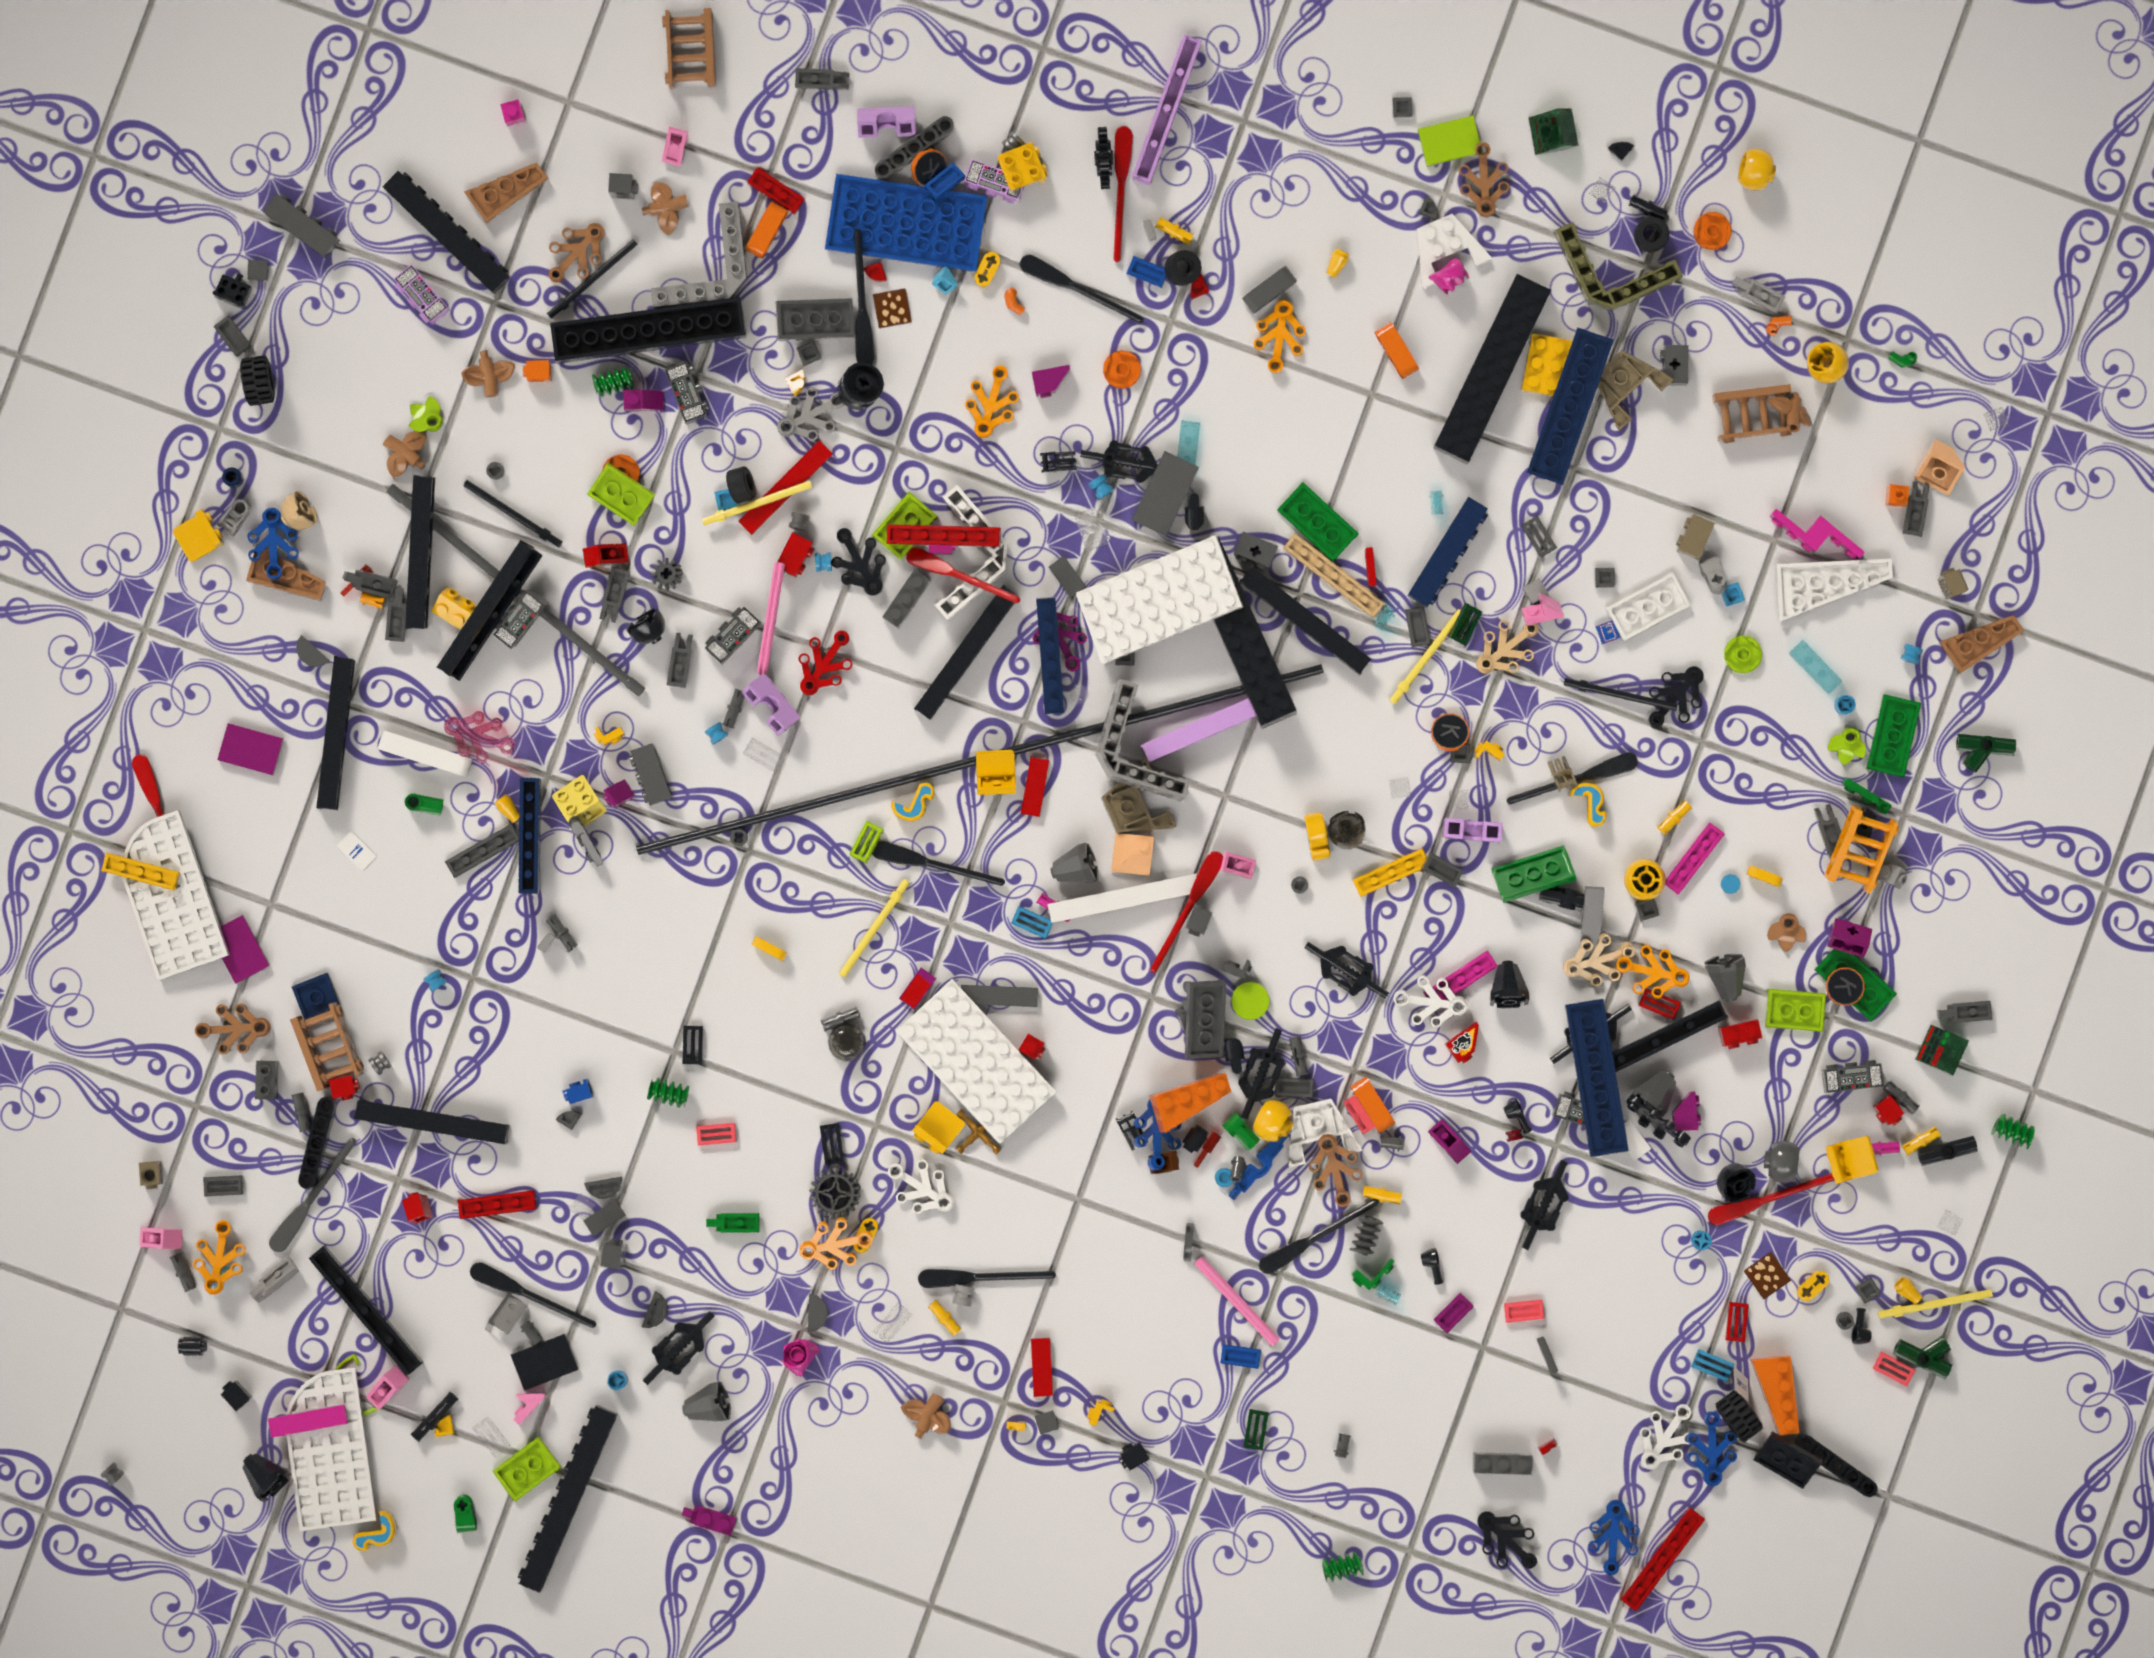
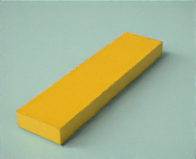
[1353,848,1427,897]
[101,852,180,891]

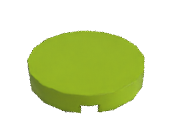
[1724,636,1762,674]
[1231,982,1270,1020]

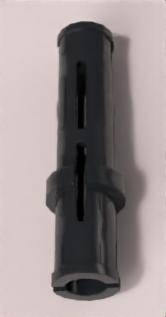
[411,1391,459,1442]

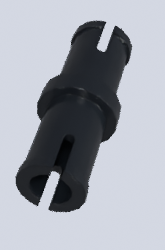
[1628,194,1668,221]

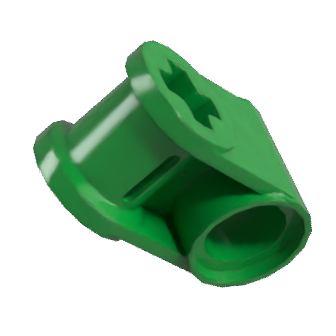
[454,1494,477,1533]

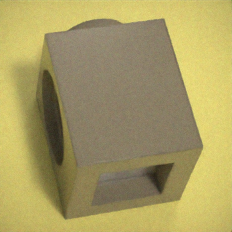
[139,1161,163,1189]

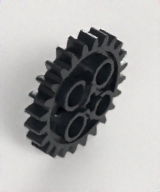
[1094,127,1113,189]

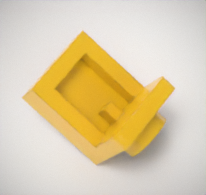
[594,726,625,746]
[1474,740,1505,761]
[1086,1399,1115,1426]

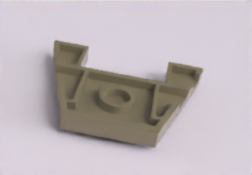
[1598,350,1675,431]
[1101,758,1177,833]

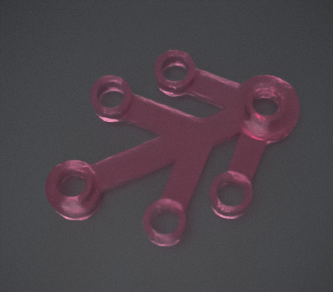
[444,711,515,764]

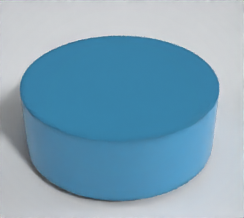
[1721,874,1740,894]
[1215,1168,1233,1187]

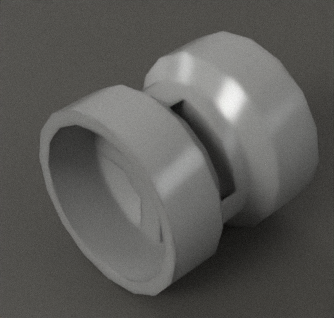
[952,1284,974,1307]

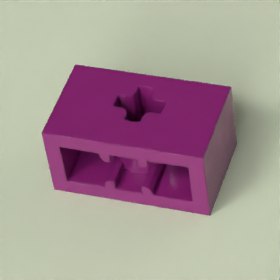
[1827,918,1873,957]

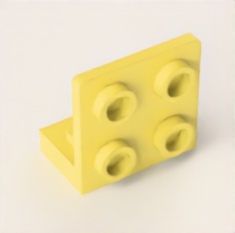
[552,775,607,827]

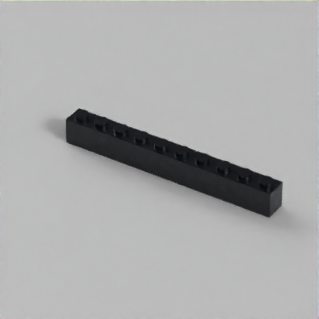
[517,1405,618,1593]

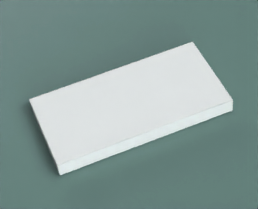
[1605,572,1691,642]

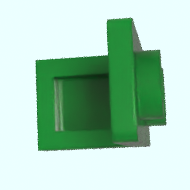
[1351,1258,1395,1290]

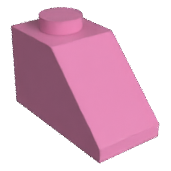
[140,1227,183,1249]
[366,1365,409,1410]

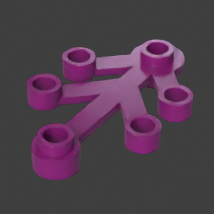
[1033,612,1087,672]

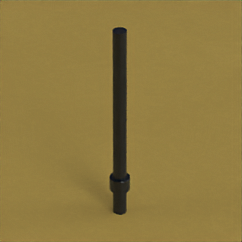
[546,239,638,319]
[463,480,563,548]
[1564,678,1678,711]

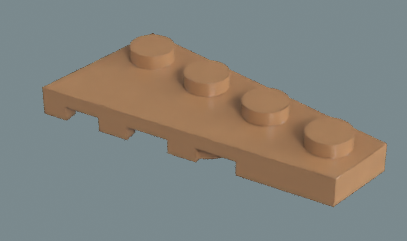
[464,163,548,223]
[246,545,326,601]
[1939,615,2024,674]

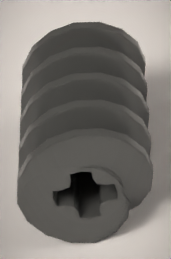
[1349,1214,1384,1256]

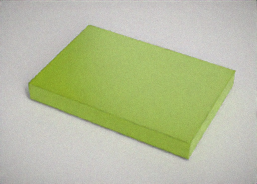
[1417,116,1482,167]
[587,462,656,526]
[872,492,938,560]
[1765,989,1826,1032]
[492,1436,562,1502]

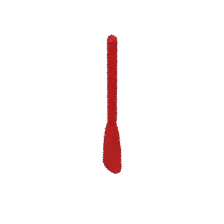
[1113,126,1133,262]
[906,547,1021,603]
[132,754,164,817]
[1150,851,1223,973]
[1708,1173,1835,1225]

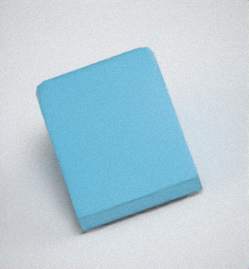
[932,266,958,295]

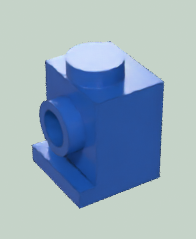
[563,1079,593,1104]

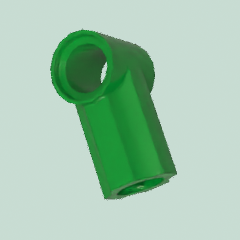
[405,794,444,816]
[1221,1112,1260,1151]

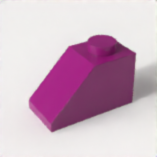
[1032,365,1070,399]
[623,390,664,412]
[1428,1119,1472,1164]

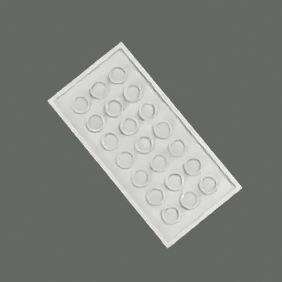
[1076,535,1243,664]
[896,979,1056,1144]

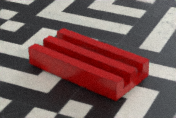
[1364,547,1377,587]
[1638,988,1681,1020]
[1725,1302,1749,1342]

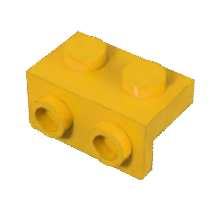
[431,587,477,630]

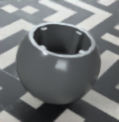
[1764,1141,1799,1183]

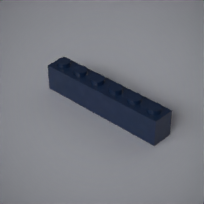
[1407,497,1488,608]
[1036,597,1064,714]
[518,778,541,894]

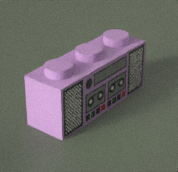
[964,160,1024,204]
[394,264,450,325]

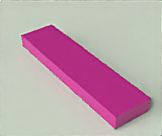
[1665,822,1725,895]
[1423,950,1498,1000]
[268,1404,348,1438]

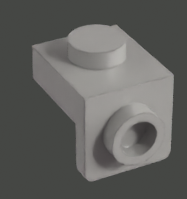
[1877,861,1907,889]

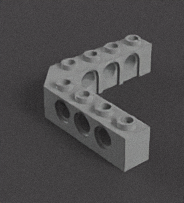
[651,201,747,309]
[1095,679,1190,802]

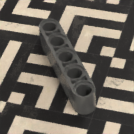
[875,116,954,181]

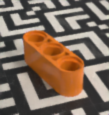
[745,202,788,259]
[1374,322,1419,379]
[1350,1076,1396,1134]

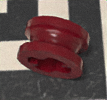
[1505,1129,1524,1142]

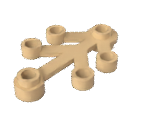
[1476,619,1539,674]
[1563,933,1635,987]

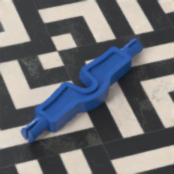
[1228,1134,1290,1201]

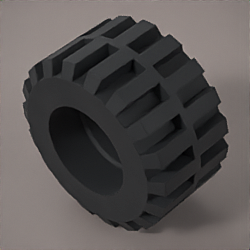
[240,355,275,406]
[1715,1390,1763,1443]

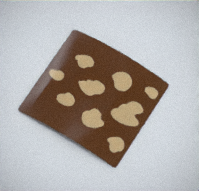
[873,288,912,328]
[1744,1252,1791,1299]

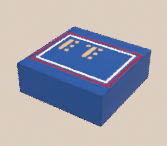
[1595,620,1620,644]

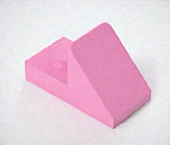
[662,127,689,166]
[1522,593,1564,626]
[1220,851,1256,879]
[513,1393,547,1425]

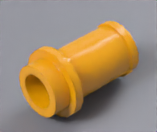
[359,591,385,609]

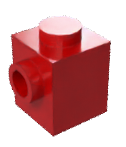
[1019,1034,1046,1059]
[329,1075,360,1101]
[1873,1095,1905,1126]
[402,1192,433,1224]

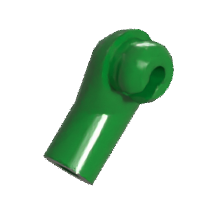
[1888,351,1918,368]

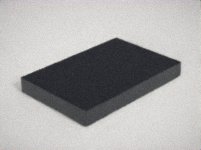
[511,1334,579,1391]
[1753,1431,1823,1489]

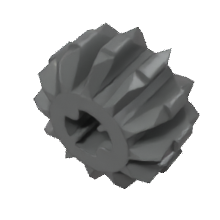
[650,558,683,591]

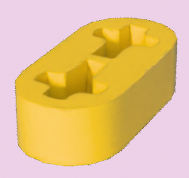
[974,252,1000,287]
[1746,865,1783,888]
[751,936,788,961]
[853,1218,878,1253]
[1797,1270,1829,1301]

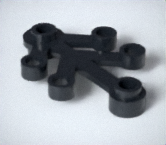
[832,528,886,596]
[1648,666,1704,727]
[1626,1095,1691,1147]
[1477,1511,1537,1569]

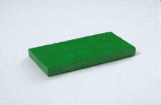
[1277,482,1359,562]
[1866,694,1921,778]
[1491,845,1576,903]
[1814,949,1897,1022]

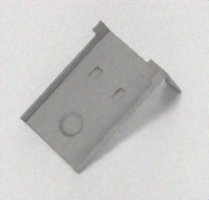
[485,1293,528,1335]

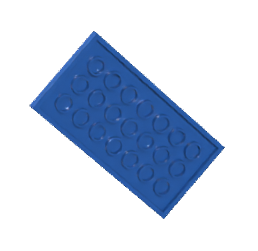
[825,174,987,272]

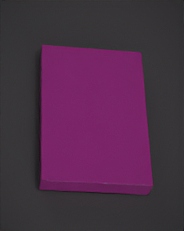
[217,723,284,776]
[221,915,270,984]

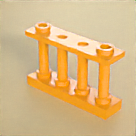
[1824,805,1899,894]

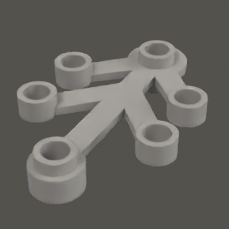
[777,387,845,442]

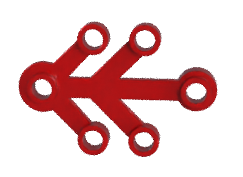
[798,630,853,695]

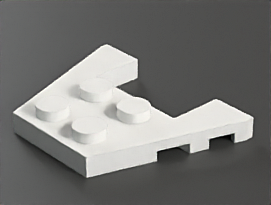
[1417,214,1492,289]
[1288,1098,1362,1168]

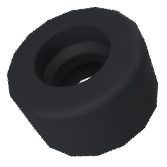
[1634,216,1670,253]
[1164,250,1202,286]
[726,466,756,504]

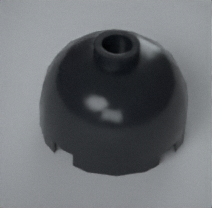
[626,608,665,644]
[1716,1163,1756,1203]

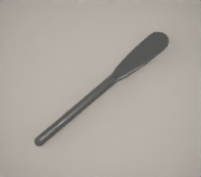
[269,1138,356,1253]

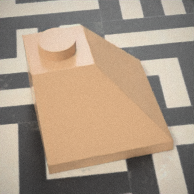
[1914,439,1965,495]
[1111,833,1154,876]

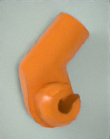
[1004,288,1025,316]
[1766,316,1792,336]

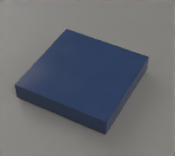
[292,973,341,1020]

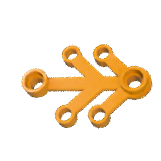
[1253,300,1306,373]
[965,365,1019,438]
[1616,945,1690,999]
[799,1217,872,1270]
[193,1220,246,1295]

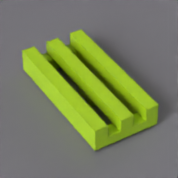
[849,821,884,864]

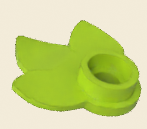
[409,396,443,432]
[1827,727,1866,765]

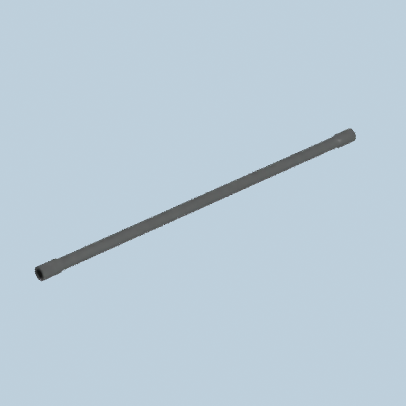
[386,484,646,697]

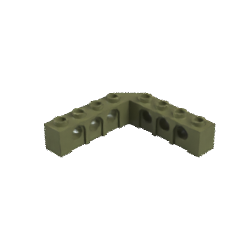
[1554,222,1683,311]

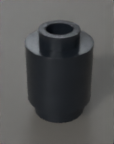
[1182,1124,1209,1153]
[178,1336,207,1356]

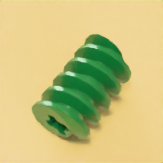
[592,366,634,397]
[647,1077,689,1108]
[1991,1114,2035,1150]
[1322,1552,1364,1583]

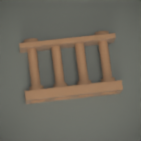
[662,8,716,89]
[1712,384,1792,443]
[290,1002,364,1091]

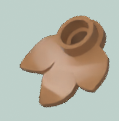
[1767,913,1806,952]

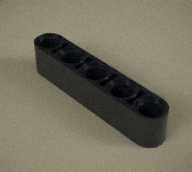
[298,1097,337,1189]
[1795,1434,1878,1497]

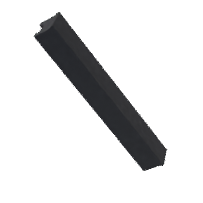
[405,475,436,629]
[437,540,543,681]
[1239,566,1371,676]
[914,584,1016,720]
[316,656,355,810]
[1612,1000,1728,1072]
[353,1100,509,1144]
[308,1245,424,1375]

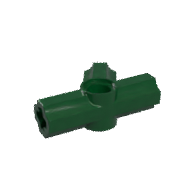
[1956,734,2016,773]
[1893,1336,1953,1379]

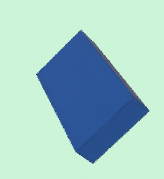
[924,162,966,201]
[1126,256,1166,288]
[1220,1344,1261,1369]

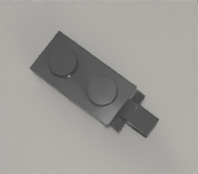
[342,570,398,598]
[385,588,407,642]
[1937,1001,1992,1023]

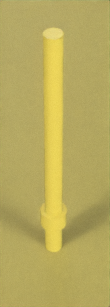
[702,481,813,526]
[1389,609,1461,704]
[839,879,910,977]
[1878,1289,1993,1319]

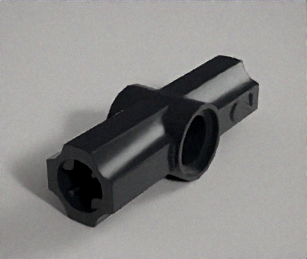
[1539,887,1584,911]
[1917,1136,1978,1166]

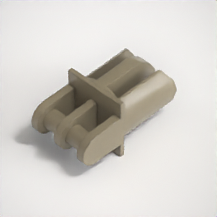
[1547,756,1577,792]

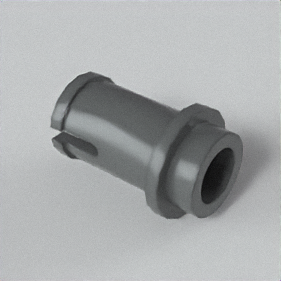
[1380,1135,1405,1152]
[1230,1156,1246,1182]
[520,1320,543,1346]
[1334,1433,1351,1458]

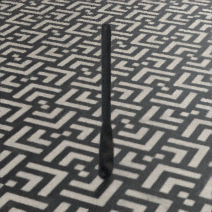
[854,229,875,364]
[1020,254,1144,323]
[1506,752,1638,804]
[872,841,1005,886]
[1259,1199,1380,1274]
[470,1262,597,1328]
[918,1269,1056,1288]

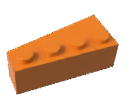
[1149,1073,1231,1133]
[1750,1355,1799,1435]

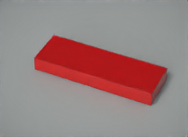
[747,167,805,215]
[1021,757,1049,817]
[1031,1338,1053,1397]

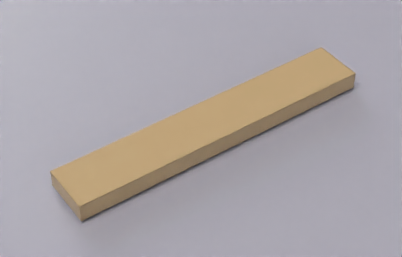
[1283,533,1385,619]

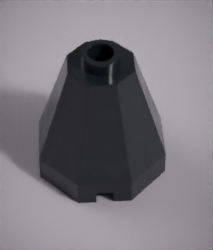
[1490,960,1529,1009]
[242,1454,291,1502]

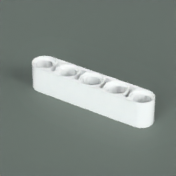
[377,731,473,777]

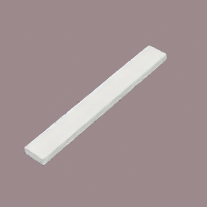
[1047,873,1197,923]

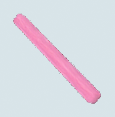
[757,562,785,675]
[1194,1257,1279,1346]

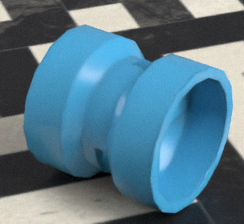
[1088,474,1114,500]
[1834,695,1856,715]
[607,1370,628,1390]

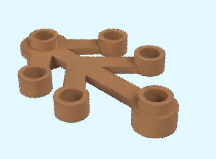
[1458,142,1509,217]
[548,223,605,283]
[195,1003,271,1054]
[1309,1134,1363,1207]

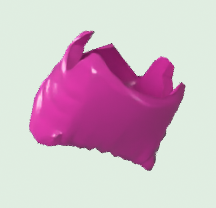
[1428,258,1469,294]
[782,1339,820,1377]

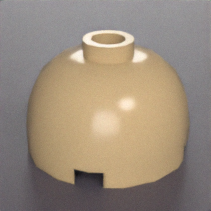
[281,491,318,530]

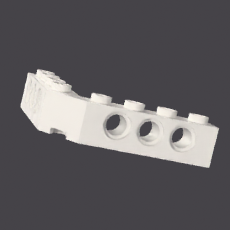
[935,485,1008,621]

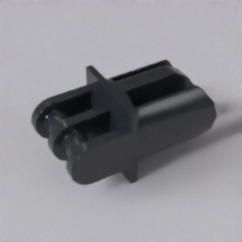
[1040,451,1077,473]
[1184,493,1204,530]
[1224,1038,1245,1074]
[1116,1110,1149,1151]

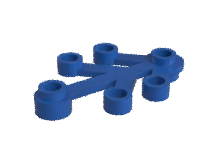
[247,508,299,580]
[1134,1099,1182,1171]
[1686,1411,1737,1486]
[1588,1500,1640,1575]

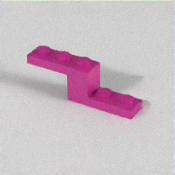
[1769,509,1865,560]

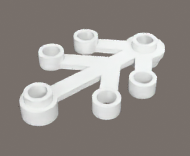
[1393,975,1468,1028]
[888,1159,954,1214]
[1639,1404,1694,1470]

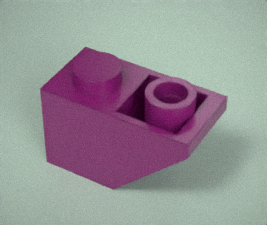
[603,779,636,808]
[1672,1091,1701,1132]

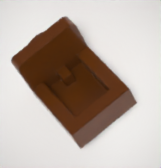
[1148,1151,1179,1174]

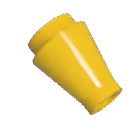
[1326,248,1350,278]
[494,794,519,823]
[1894,1276,1922,1304]

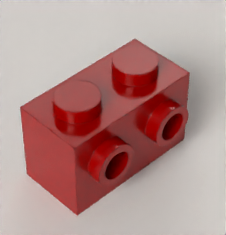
[777,532,815,578]
[1718,1019,1763,1049]

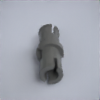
[722,688,745,729]
[546,914,578,952]
[821,1007,861,1032]
[1289,1036,1309,1076]
[1883,1080,1920,1115]
[291,1092,311,1133]
[169,1252,196,1292]

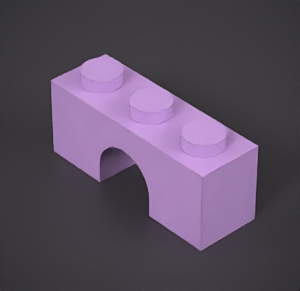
[857,106,916,138]
[742,673,801,736]
[1442,818,1503,843]

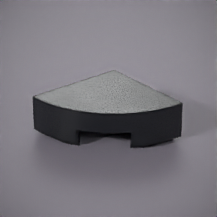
[1607,142,1634,161]

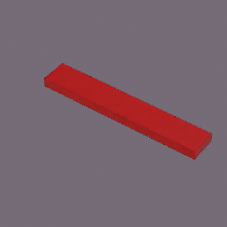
[738,440,833,535]
[886,524,1001,547]
[1620,1507,1705,1611]

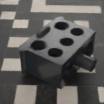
[212,273,252,309]

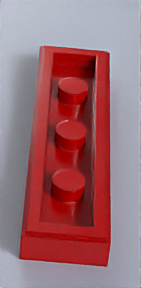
[457,1190,537,1219]

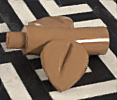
[641,182,688,235]
[461,350,515,398]
[1767,392,1813,432]
[383,431,427,478]
[900,1393,951,1439]

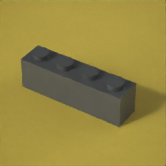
[262,194,340,259]

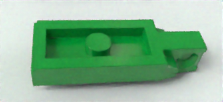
[1842,777,1891,815]
[706,1213,760,1233]

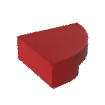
[864,262,887,282]
[1190,274,1209,300]
[1538,1438,1558,1455]

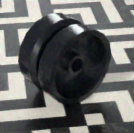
[837,362,884,410]

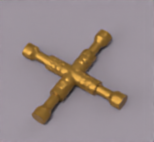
[956,1109,1002,1154]

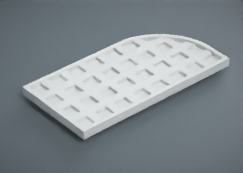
[122,810,230,981]
[286,1367,377,1531]

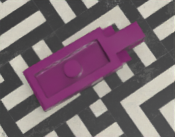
[682,1506,737,1536]

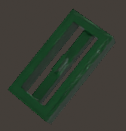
[1448,603,1482,646]
[1243,1409,1269,1450]

